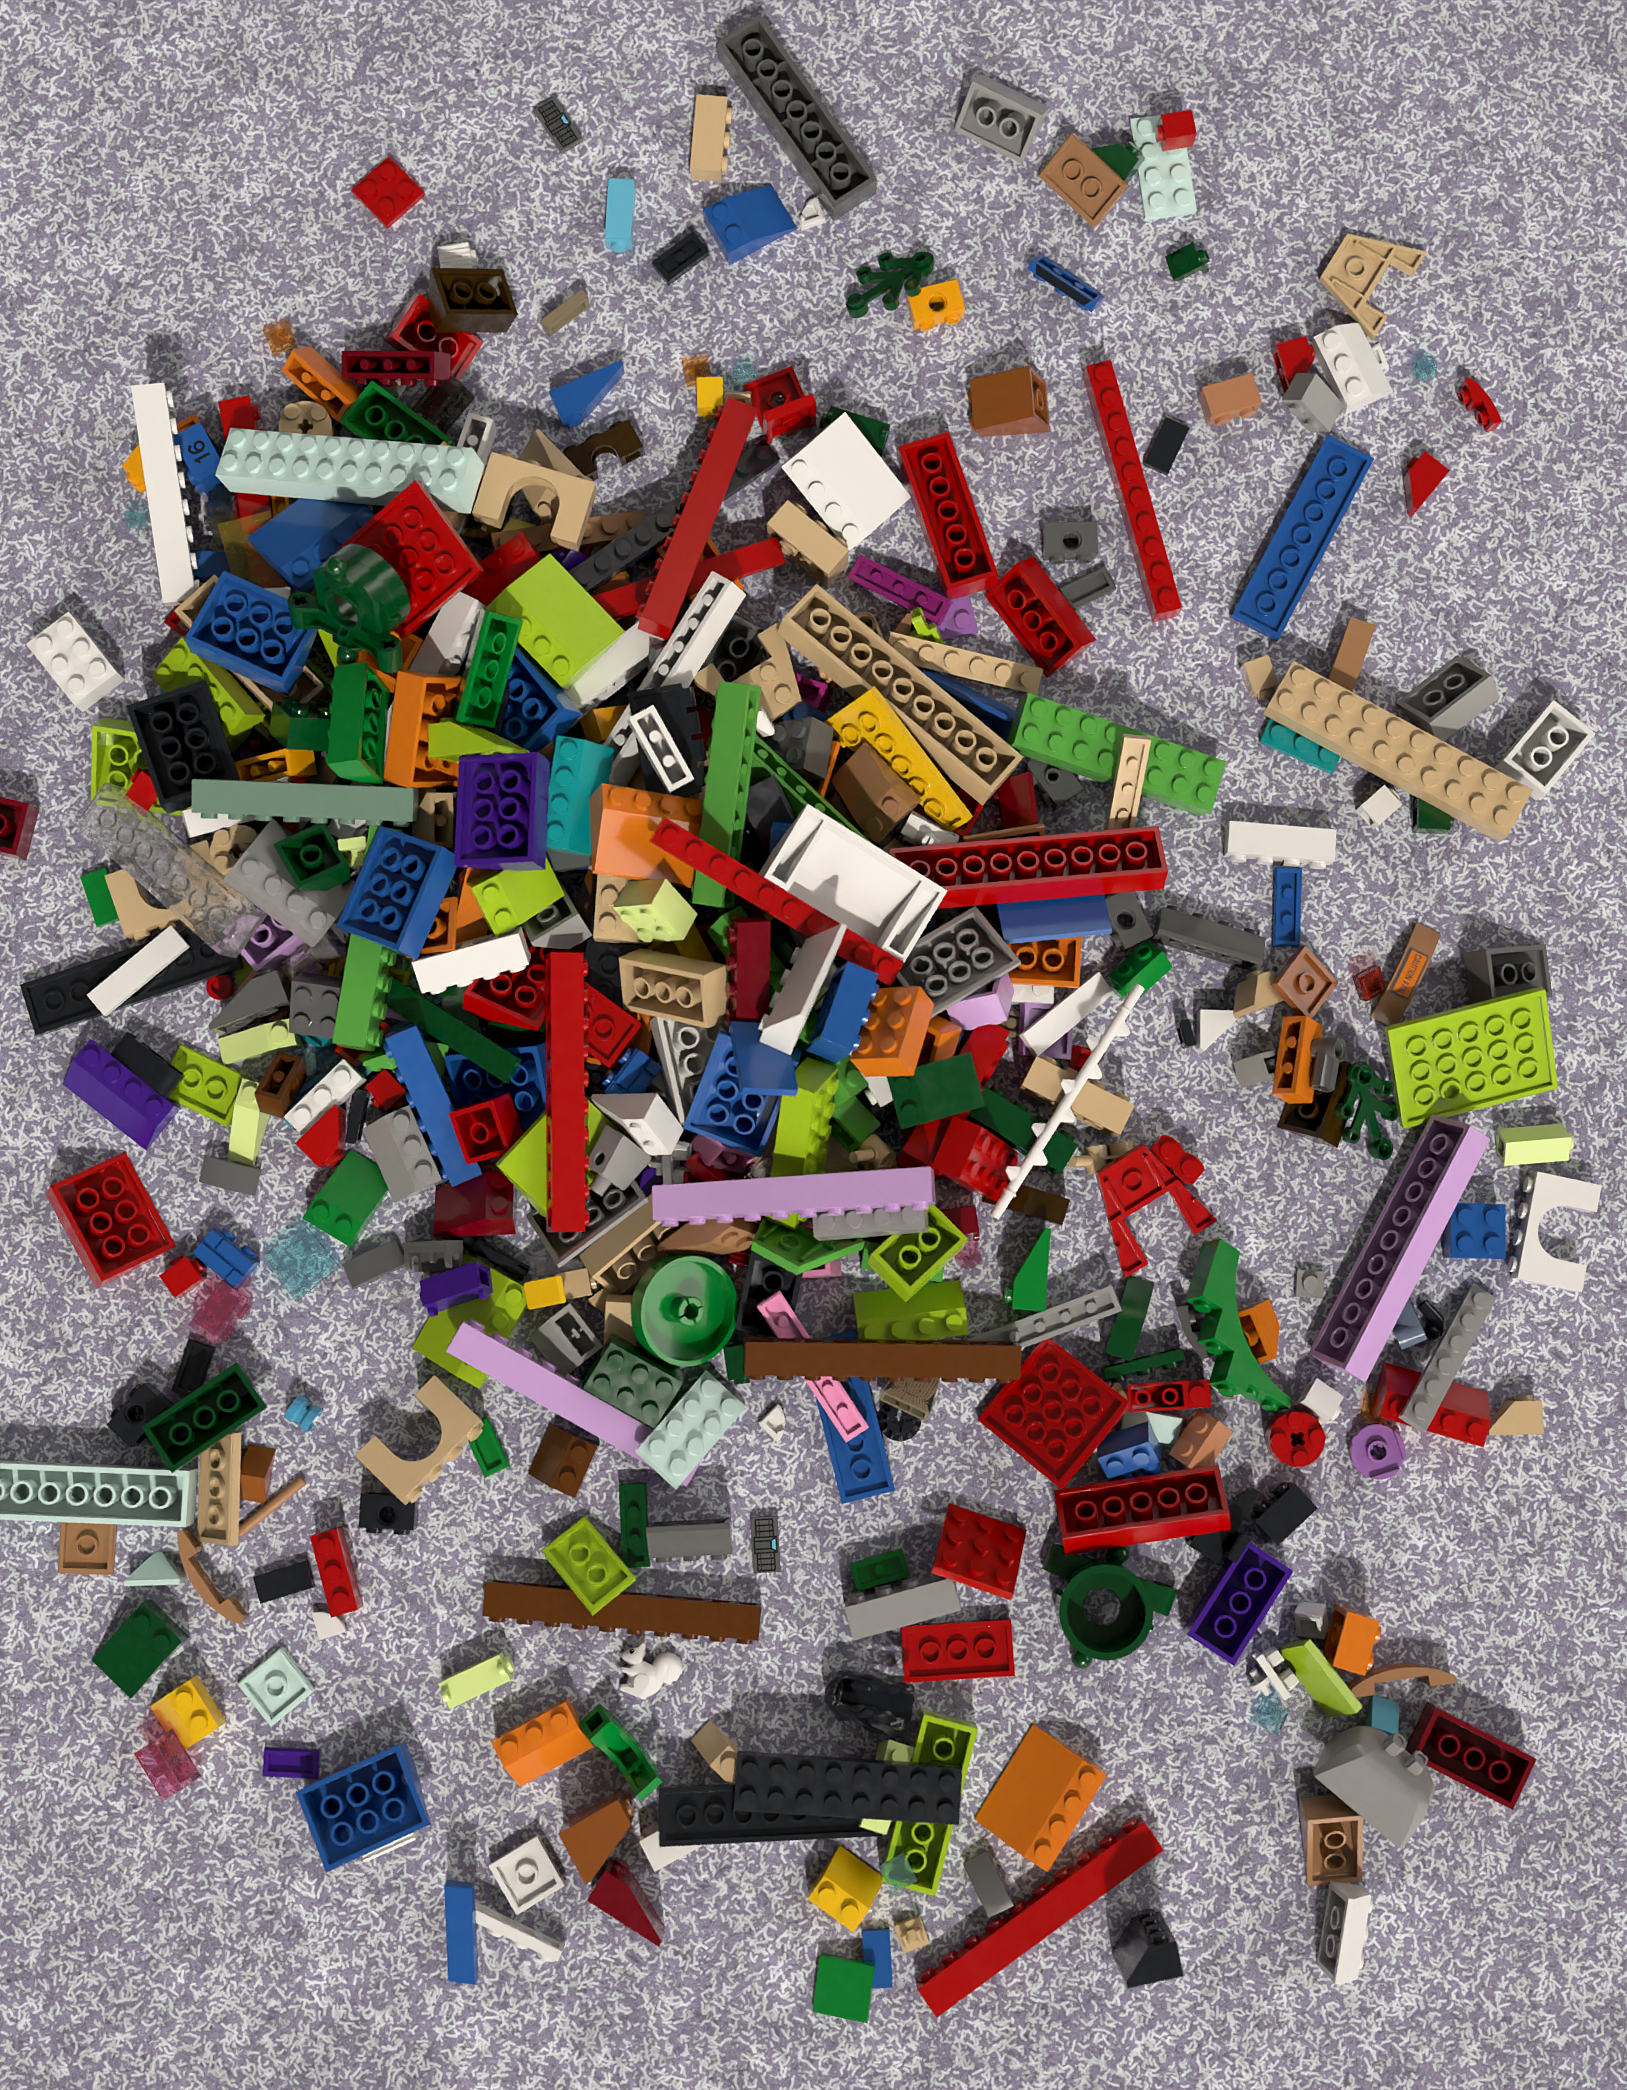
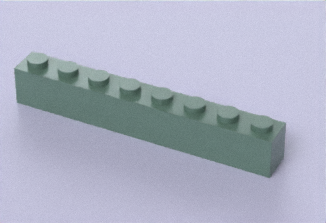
[192,779,419,827]

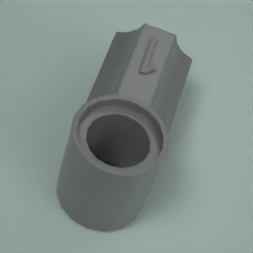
[1309,1038,1347,1092]

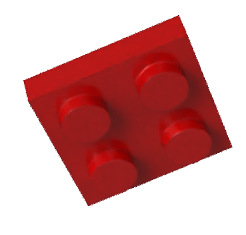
[351,156,425,230]

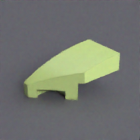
[338,836,367,868]

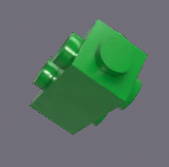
[1108,940,1173,999]

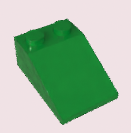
[303,1150,389,1247]
[1003,1228,1051,1311]

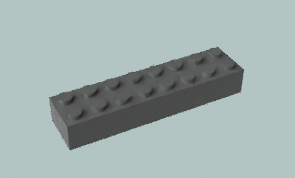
[717,15,877,221]

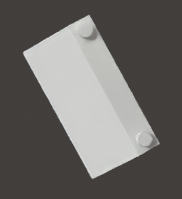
[759,804,947,962]

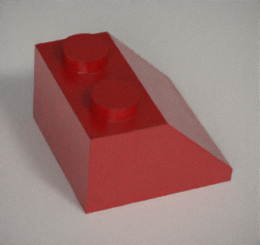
[295,1105,346,1167]

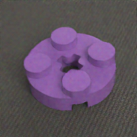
[1349,1424,1406,1480]

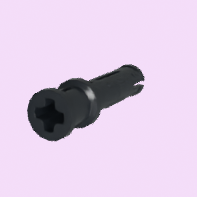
[451,1236,531,1281]

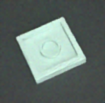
[237,1647,316,1727]

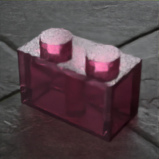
[188,1280,253,1344]
[134,1729,201,1801]

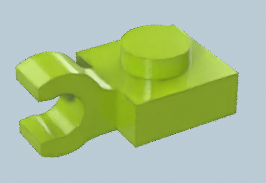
[910,607,945,644]

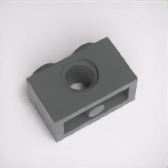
[1042,521,1098,565]
[1105,892,1154,952]

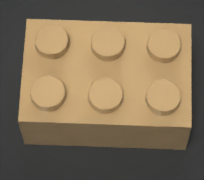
[767,500,849,589]

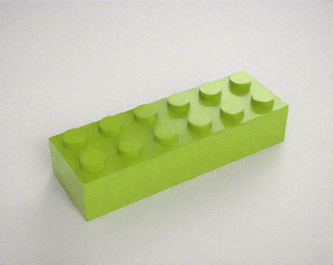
[765,1057,839,1230]
[880,1709,978,1896]

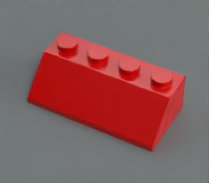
[984,557,1096,678]
[1369,1362,1491,1447]

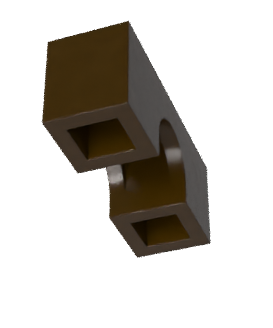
[562,419,645,481]

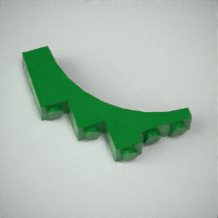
[1185,1238,1292,1413]

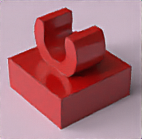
[1068,1045,1092,1072]

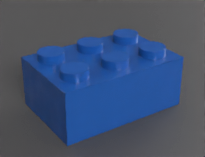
[806,961,879,1063]

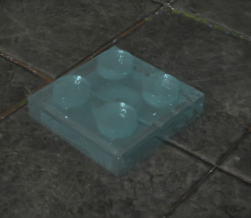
[262,1225,340,1302]

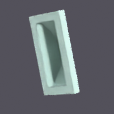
[124,1552,186,1586]

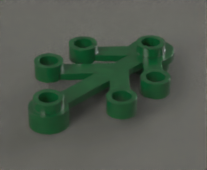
[846,252,935,318]
[1335,1061,1398,1160]

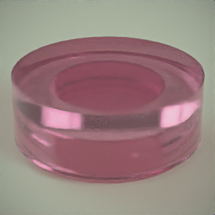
[954,1242,982,1269]

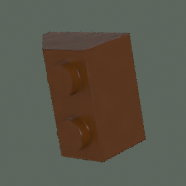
[528,1423,600,1498]

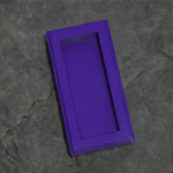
[262,1747,321,1779]

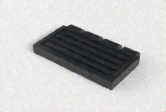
[627,683,708,796]

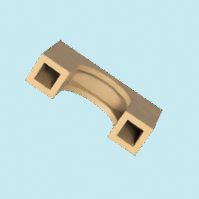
[472,452,597,551]
[105,840,230,941]
[355,1375,484,1505]

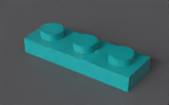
[1259,718,1341,775]

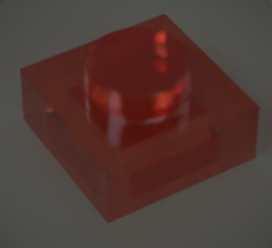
[1352,965,1386,1002]

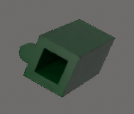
[819,405,890,457]

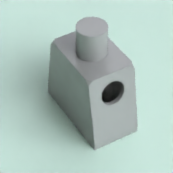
[589,1125,652,1196]

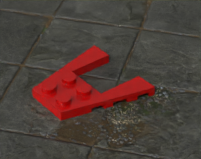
[1095,1143,1217,1278]

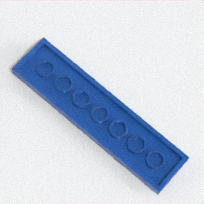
[1230,435,1374,642]

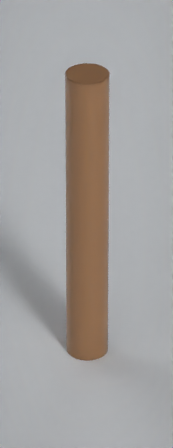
[239,1476,307,1537]

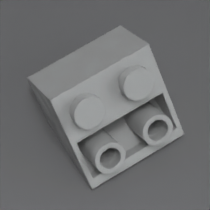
[529,1303,604,1377]

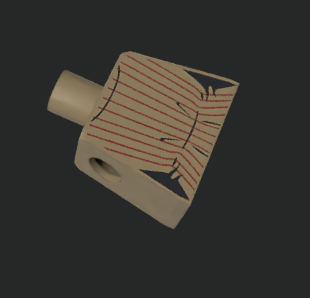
[879,1377,940,1422]

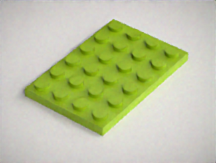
[1384,986,1558,1129]

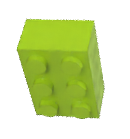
[867,1204,968,1302]

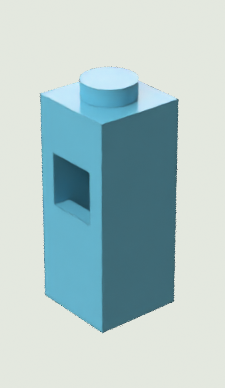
[605,178,636,253]

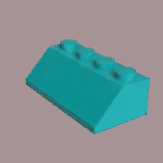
[546,736,614,857]

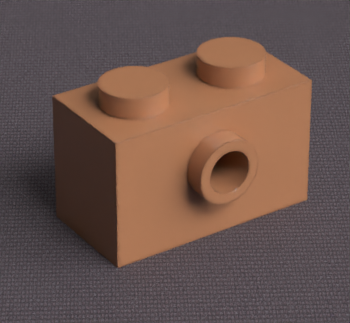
[1198,373,1262,426]
[1169,1408,1234,1469]

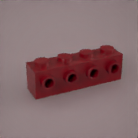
[342,351,450,386]
[725,917,770,1026]

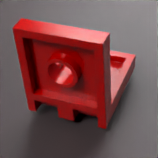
[744,366,816,444]

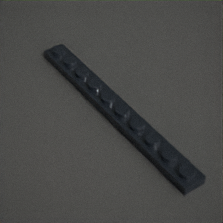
[568,439,781,593]

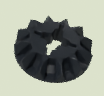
[878,1403,922,1442]

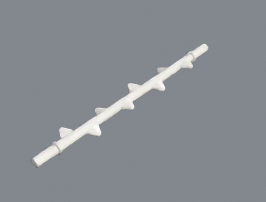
[990,983,1144,1220]

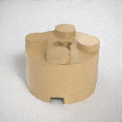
[279,401,337,437]
[210,825,259,877]

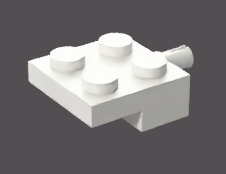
[901,810,959,846]

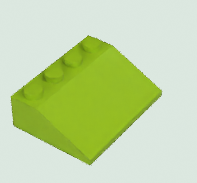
[486,553,626,690]
[91,717,192,816]
[496,1096,622,1218]
[412,1252,528,1389]

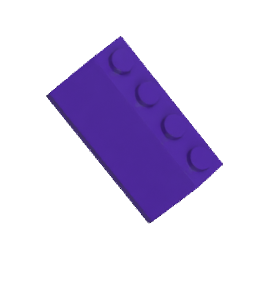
[63,1039,181,1151]

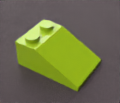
[428,718,530,763]
[466,857,565,937]

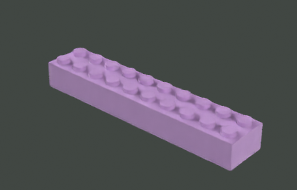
[1308,1114,1490,1382]

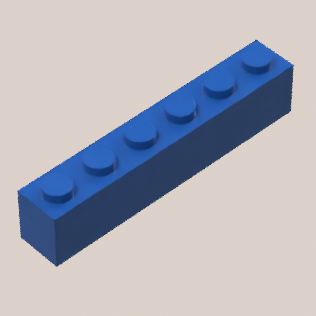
[383,1022,482,1187]

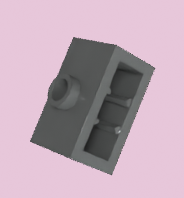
[1024,759,1083,811]

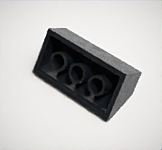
[743,774,797,872]
[1111,1909,1184,1989]

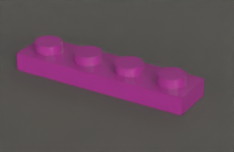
[848,554,953,626]

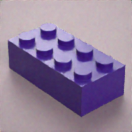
[1182,1542,1293,1666]

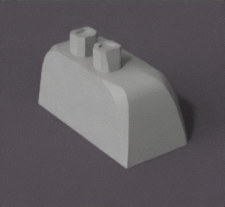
[1313,1726,1435,1849]

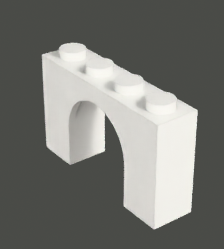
[1508,1171,1602,1292]

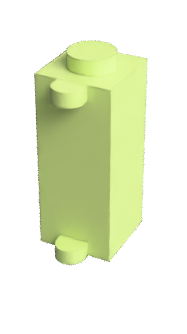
[1495,1123,1574,1166]
[438,1651,515,1709]

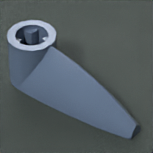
[1393,1299,1427,1350]

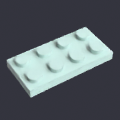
[1129,115,1197,221]
[635,1370,746,1489]

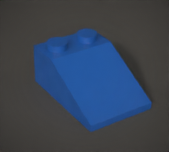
[703,185,797,266]

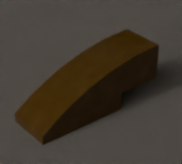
[982,1180,1070,1226]

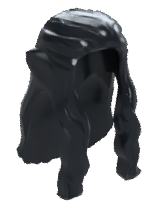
[824,1670,915,1740]

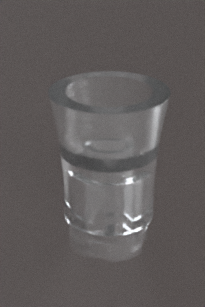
[280,932,344,981]

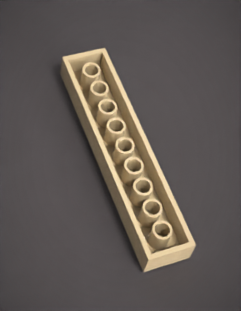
[777,584,1023,806]
[1263,661,1533,842]

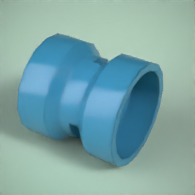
[284,1395,323,1433]

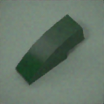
[1103,1275,1154,1362]

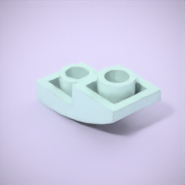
[1121,1409,1183,1445]

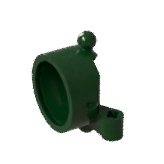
[287,544,410,673]
[1042,1542,1178,1669]

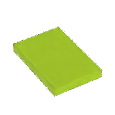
[169,1044,253,1127]
[541,1516,636,1616]
[1278,1639,1362,1717]

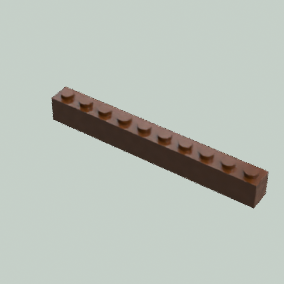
[742,1337,1022,1383]
[482,1579,762,1645]

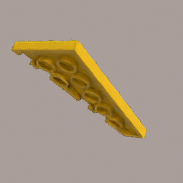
[824,686,973,832]

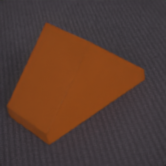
[240,1444,276,1503]

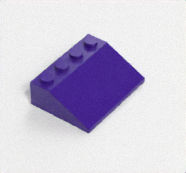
[454,752,550,871]

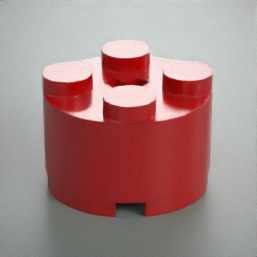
[1265,1410,1326,1467]

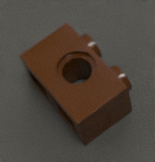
[254,1051,308,1119]

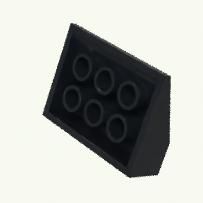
[126,680,240,814]

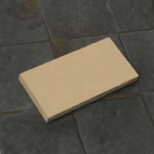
[197,1432,241,1546]

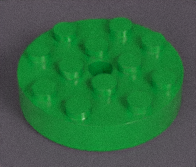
[631,1254,738,1367]

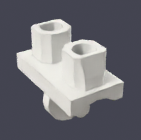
[648,1140,692,1185]
[1249,1646,1299,1701]

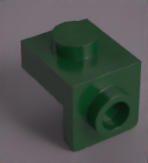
[1165,242,1210,282]

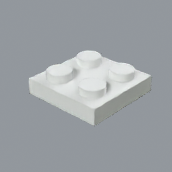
[489,1834,566,1915]

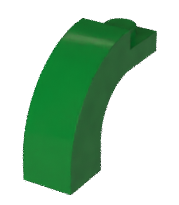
[579,1703,663,1801]

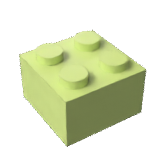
[613,878,697,943]

